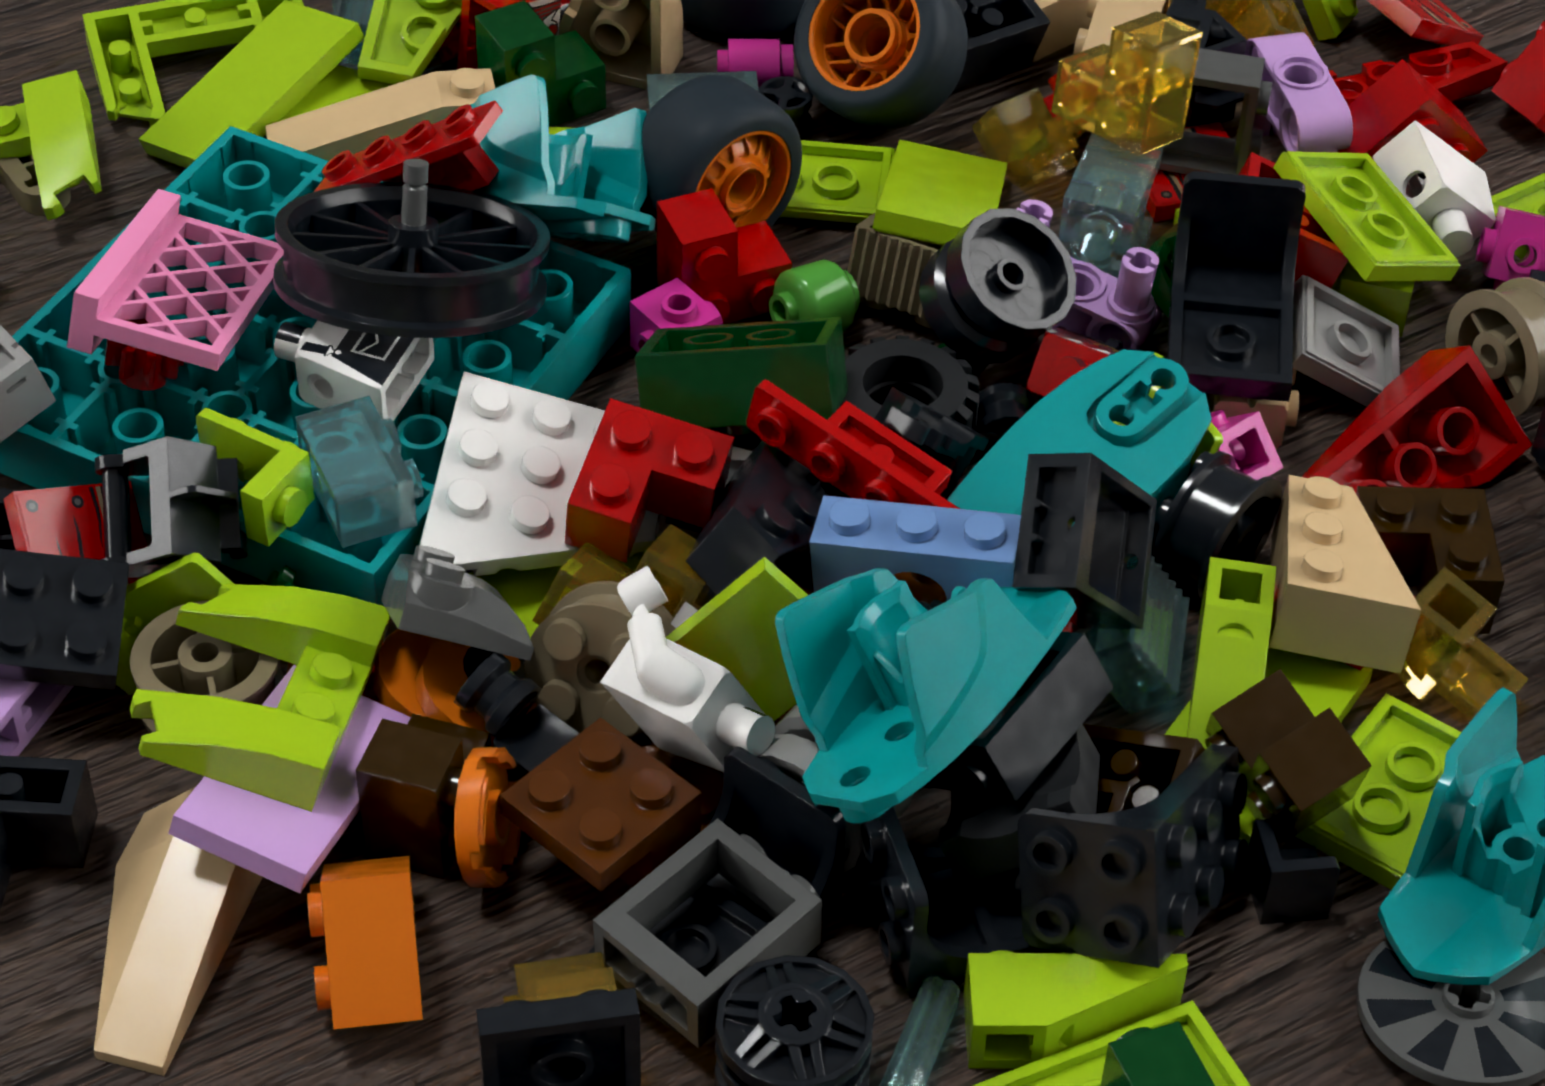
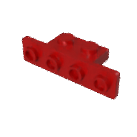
[314,100,503,192]
[746,379,960,509]

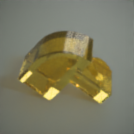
[972,87,1093,188]
[1398,567,1529,720]

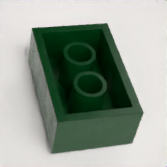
[635,317,848,435]

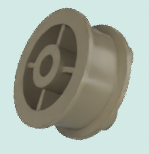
[1445,277,1545,417]
[524,581,676,739]
[130,600,284,733]

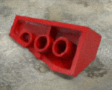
[1302,345,1532,493]

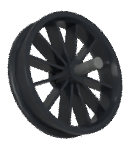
[273,159,551,338]

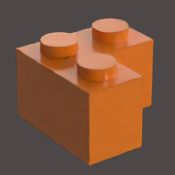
[307,856,423,1030]

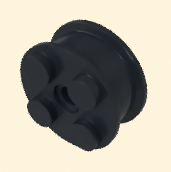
[1151,451,1282,600]

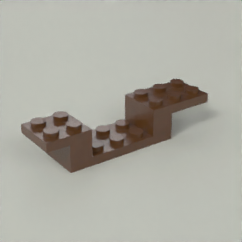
[499,556,947,891]

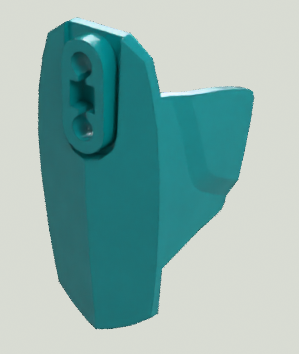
[471,74,656,243]
[947,349,1212,570]
[775,568,1077,823]
[1378,687,1545,985]

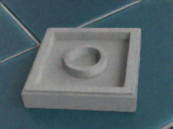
[1293,275,1400,407]

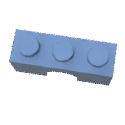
[809,495,1021,601]

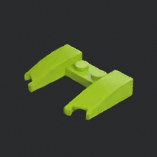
[82,0,304,127]
[0,70,102,220]
[130,584,391,812]

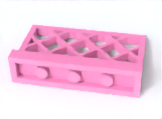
[67,189,284,371]

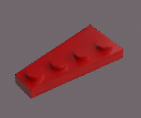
[1329,41,1508,105]

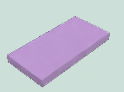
[168,665,411,893]

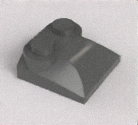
[381,545,534,661]

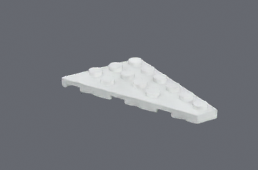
[419,371,752,576]

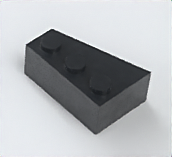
[685,440,851,595]

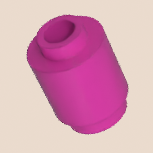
[717,39,794,91]

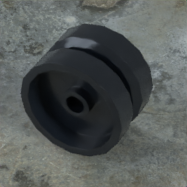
[919,208,1077,364]

